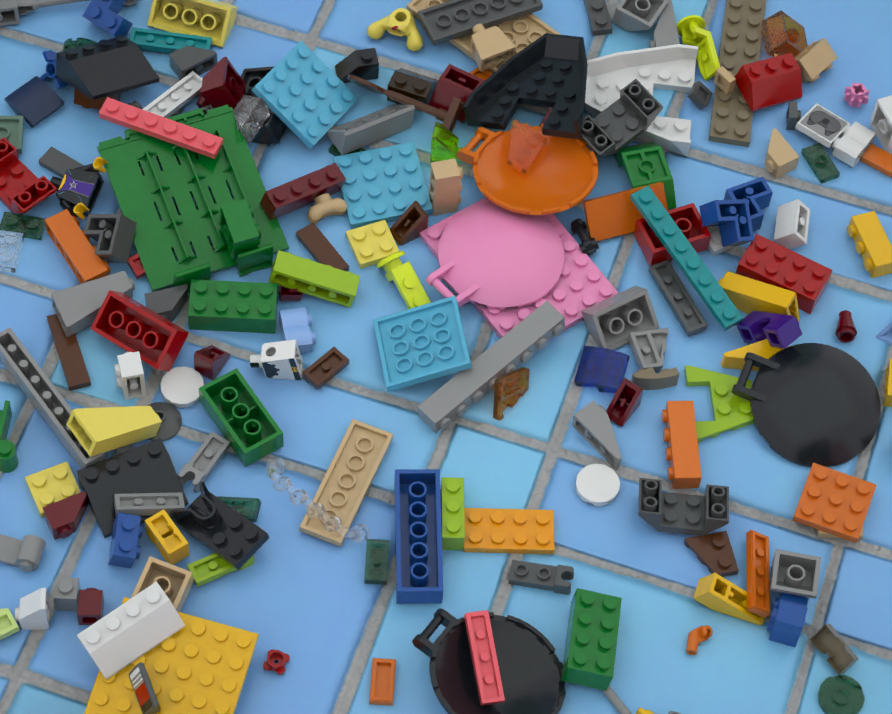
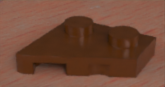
[684,531,739,577]

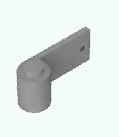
[0,534,46,572]

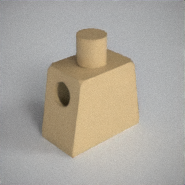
[470,24,516,72]

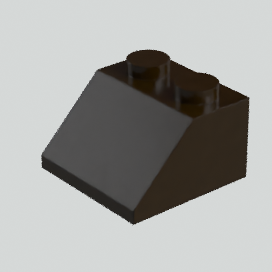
[387,68,438,112]

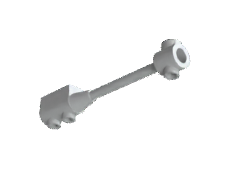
[0,0,137,26]

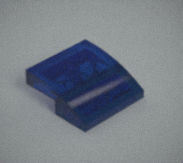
[574,346,630,393]

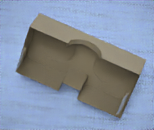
[810,624,859,675]

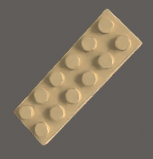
[299,419,394,547]

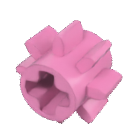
[844,82,869,108]

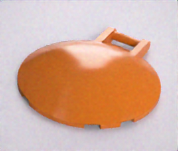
[457,123,598,215]

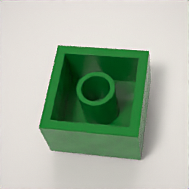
[219,199,261,260]

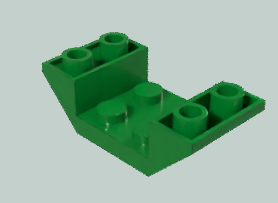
[614,142,676,210]

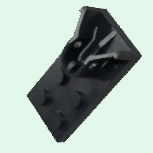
[170,481,270,570]

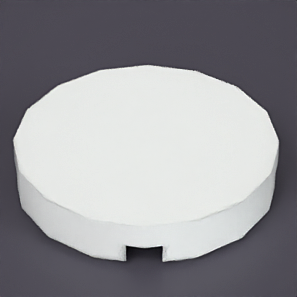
[160,366,204,408]
[575,464,620,506]

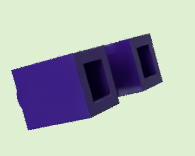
[736,311,802,349]

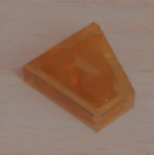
[493,367,530,421]

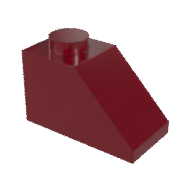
[42,491,88,540]

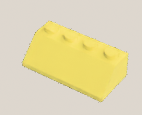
[147,0,238,47]

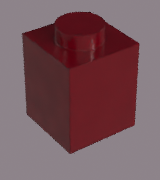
[77,588,104,625]

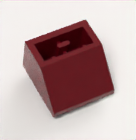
[429,64,485,123]

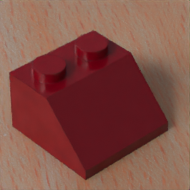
[200,57,245,115]

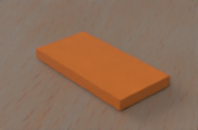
[583,182,668,241]

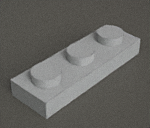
[114,492,185,516]

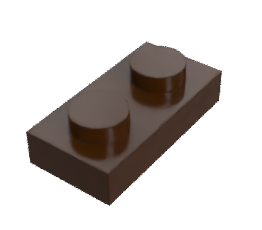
[303,347,349,390]

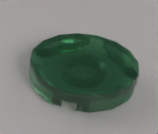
[817,675,865,714]

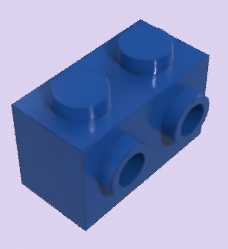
[108,513,143,568]

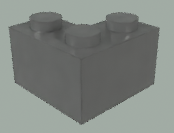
[84,214,137,263]

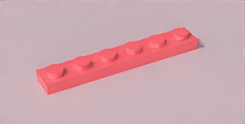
[99,97,223,159]

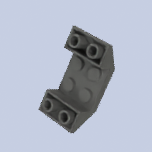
[581,79,663,157]
[638,478,729,536]

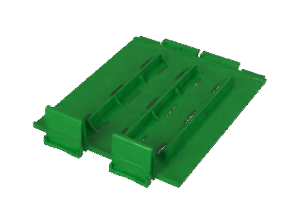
[97,104,289,293]

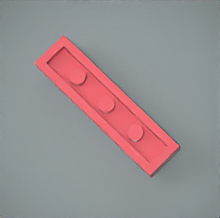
[464,610,505,706]

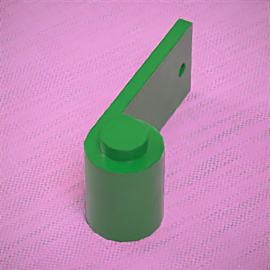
[0,400,18,473]

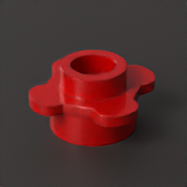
[263,650,290,675]

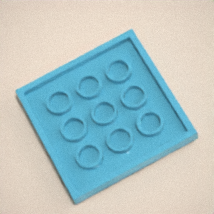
[252,40,359,149]
[333,142,433,229]
[373,296,472,392]

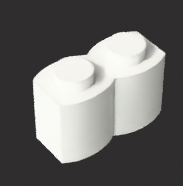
[832,121,877,167]

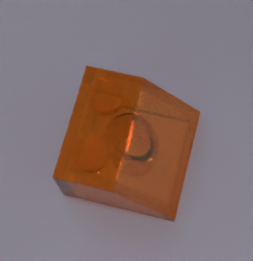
[762,10,808,58]

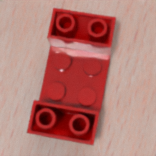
[0,137,57,214]

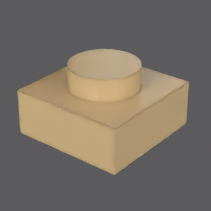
[714,66,736,95]

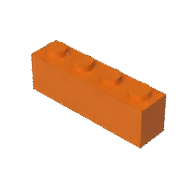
[44,209,111,284]
[661,401,702,489]

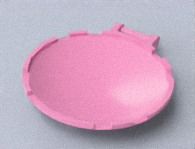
[426,202,565,310]

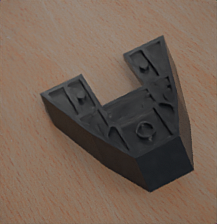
[463,33,588,140]

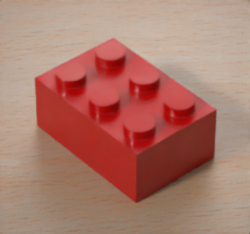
[634,203,711,266]

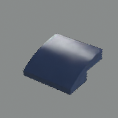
[4,76,64,128]

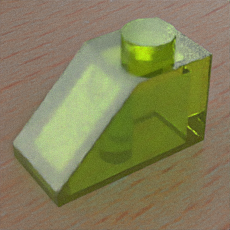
[430,122,462,163]

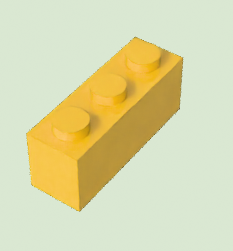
[847,211,892,278]

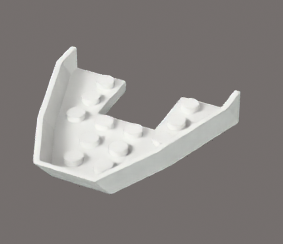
[585,44,698,158]

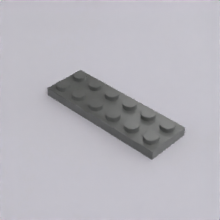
[417,0,543,45]

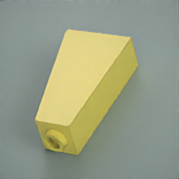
[67,406,162,457]

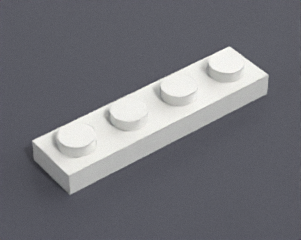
[142,71,203,118]

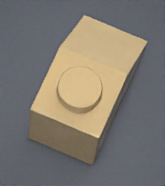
[764,128,799,178]

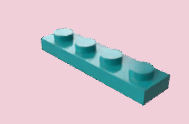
[129,27,212,53]

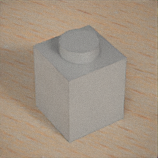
[53,577,81,611]

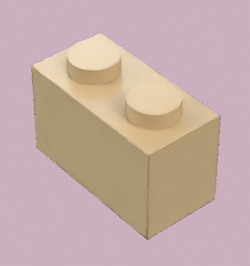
[795,38,838,83]

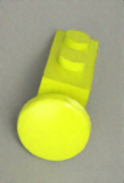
[676,15,720,81]
[376,251,431,309]

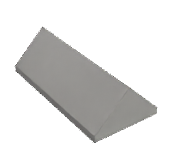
[326,104,415,155]

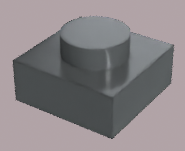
[687,81,713,110]
[786,101,801,130]

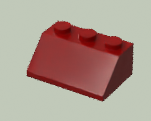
[735,53,802,112]

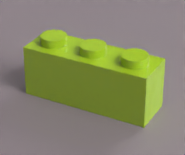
[440,477,465,550]

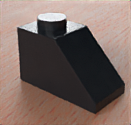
[335,48,379,83]

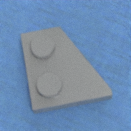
[628,328,669,371]

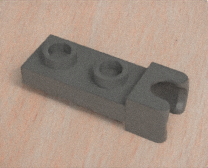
[508,560,574,595]

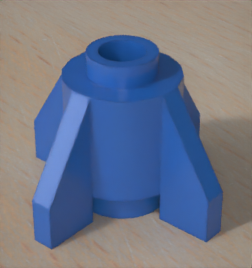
[40,50,68,89]

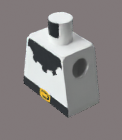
[250,340,303,380]

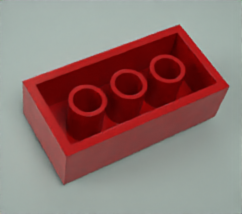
[736,234,833,314]
[90,290,189,371]

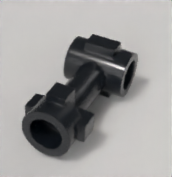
[570,219,599,256]

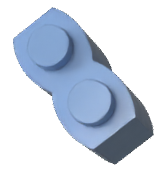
[279,307,316,353]

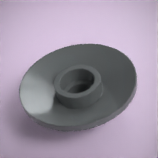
[147,402,182,441]

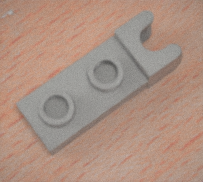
[178,432,231,493]

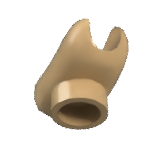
[308,193,347,224]

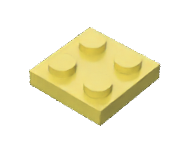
[345,220,399,269]
[25,461,81,518]

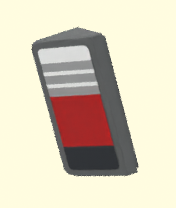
[129,662,161,714]

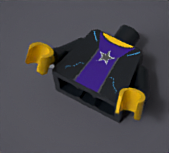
[50,157,108,220]

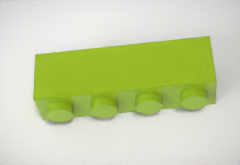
[268,250,360,308]

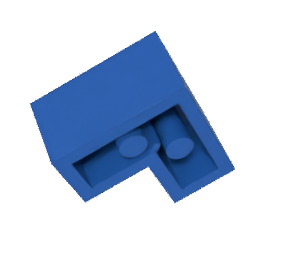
[82,0,133,37]
[724,177,773,231]
[699,199,754,247]
[767,592,809,647]

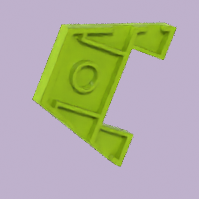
[684,365,754,443]

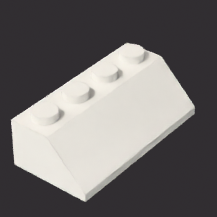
[77,581,185,680]

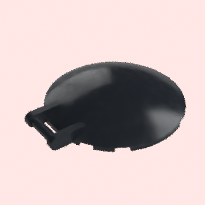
[731,343,881,467]
[412,608,566,714]

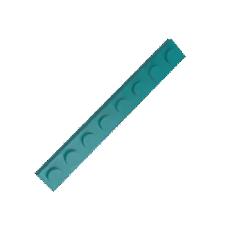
[630,185,743,331]

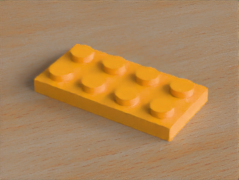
[463,508,554,554]

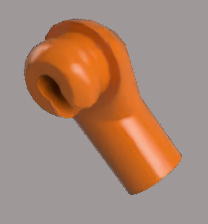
[686,625,713,655]

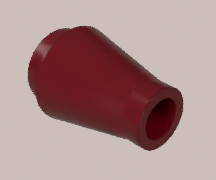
[835,310,857,343]

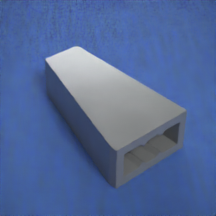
[51,270,135,337]

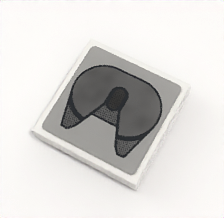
[795,103,851,148]

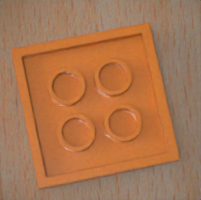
[792,463,876,543]

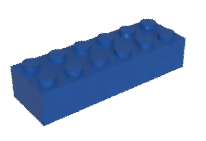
[394,469,443,604]

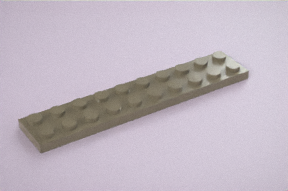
[708,0,766,147]

